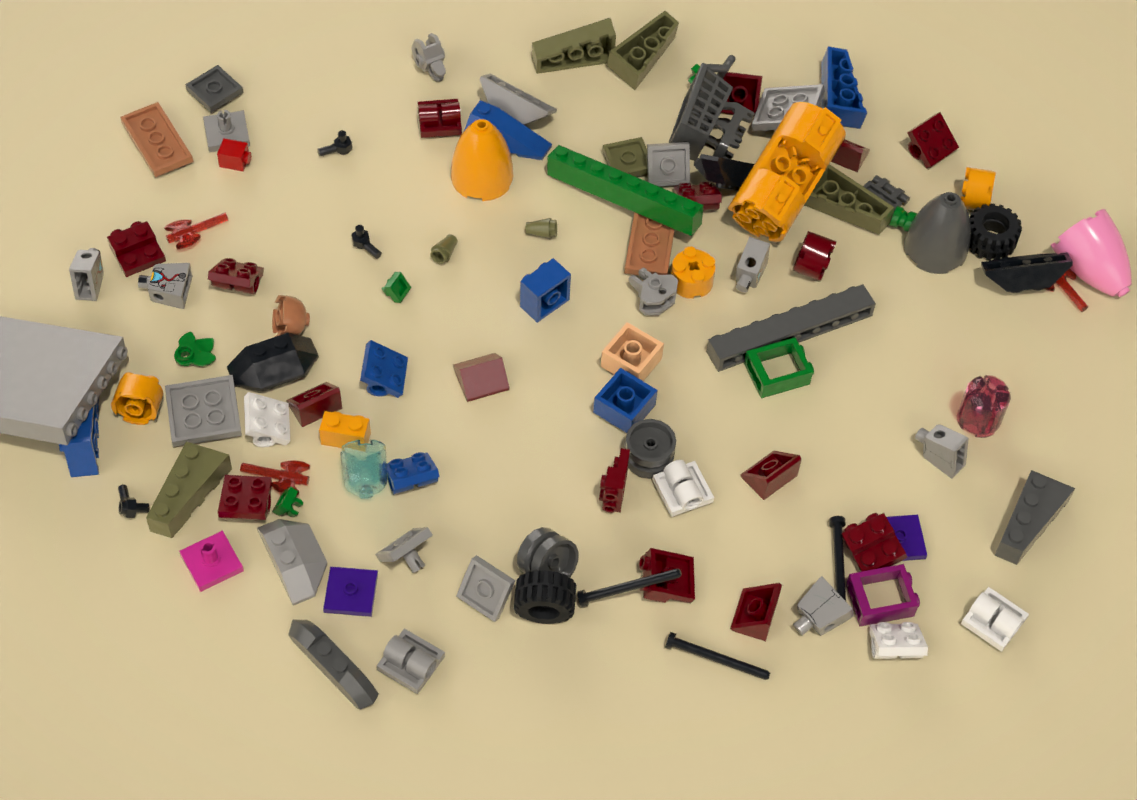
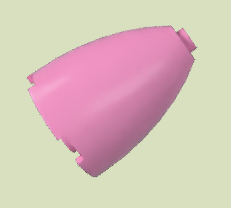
[1051,209,1132,298]

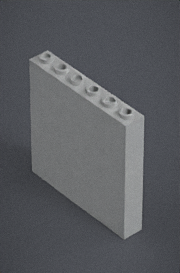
[0,316,128,445]

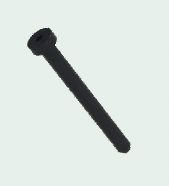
[829,516,846,601]
[577,568,682,607]
[665,632,770,680]

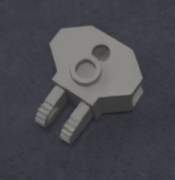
[411,33,446,82]
[628,268,678,316]

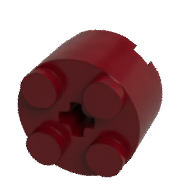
[793,231,837,281]

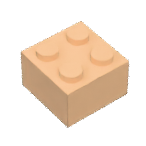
[601,322,664,381]

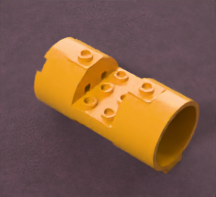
[728,102,846,242]

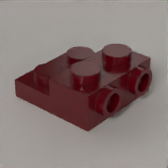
[107,221,166,277]
[599,448,630,513]
[842,513,907,572]
[639,548,695,603]

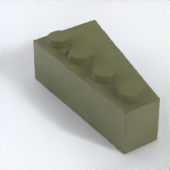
[607,11,679,90]
[532,17,616,74]
[805,164,894,235]
[146,441,232,538]

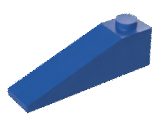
[464,100,552,160]

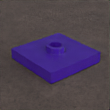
[887,514,927,561]
[323,566,378,617]

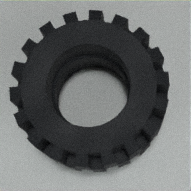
[969,204,1022,261]
[514,570,576,624]

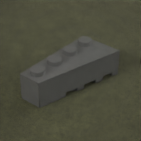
[995,470,1075,565]

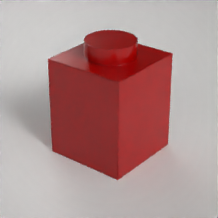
[217,138,251,172]

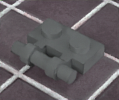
[863,175,910,214]

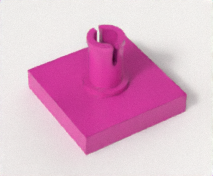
[179,530,244,592]

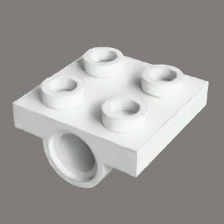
[244,392,290,447]
[652,460,714,517]
[961,587,1029,652]
[869,622,928,659]

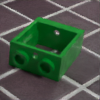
[744,337,814,399]

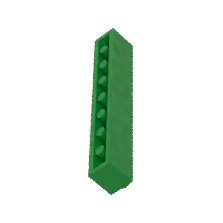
[547,145,703,236]

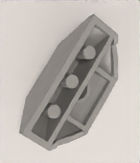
[480,74,557,125]
[257,519,327,606]

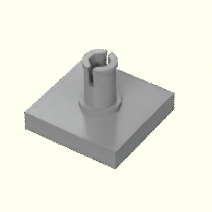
[203,110,250,153]
[647,142,690,186]
[375,527,433,573]
[456,555,516,622]

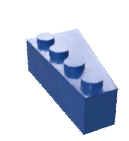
[821,46,867,129]
[59,398,99,477]

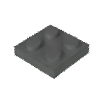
[185,65,244,113]

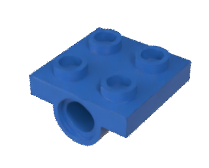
[360,340,408,398]
[383,452,440,495]

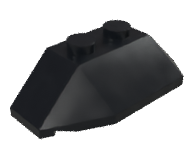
[693,154,755,191]
[981,252,1073,293]
[227,333,319,391]

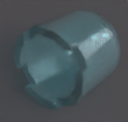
[340,440,387,499]

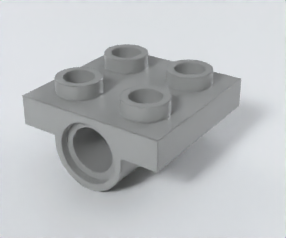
[376,628,445,694]

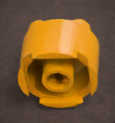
[961,167,996,210]
[671,247,716,299]
[111,372,163,425]

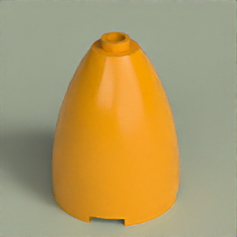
[451,119,513,201]

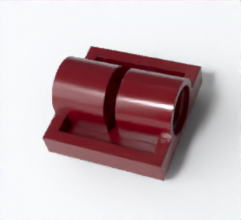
[418,99,462,138]
[907,112,959,168]
[673,181,722,211]
[208,258,264,295]
[218,475,272,520]

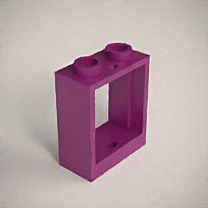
[846,564,920,627]

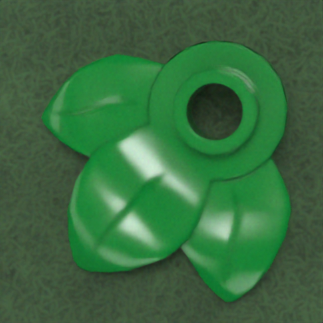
[174,332,216,366]

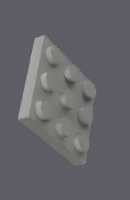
[752,84,825,131]
[165,375,242,447]

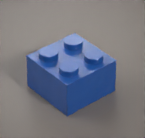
[520,258,571,323]
[593,368,658,433]

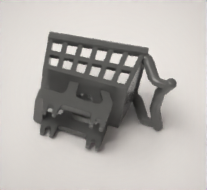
[669,55,755,161]

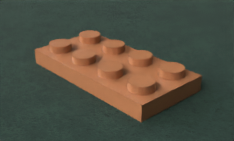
[120,102,194,177]
[624,213,675,275]

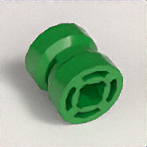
[890,206,918,232]

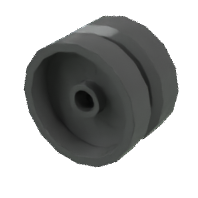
[625,419,676,479]
[517,527,579,578]

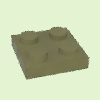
[602,137,648,177]

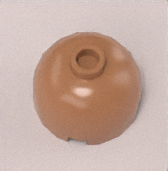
[272,295,310,337]

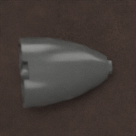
[904,192,971,274]

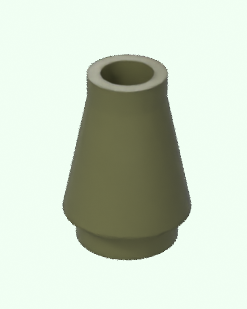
[526,218,557,239]
[430,234,458,264]

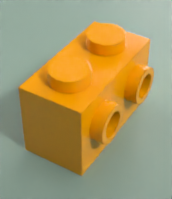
[319,411,371,452]

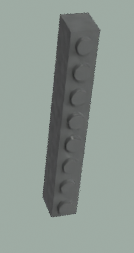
[706,284,876,372]

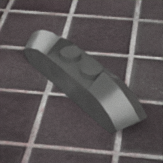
[288,619,379,709]

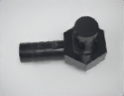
[317,130,352,156]
[351,225,382,259]
[118,484,149,518]

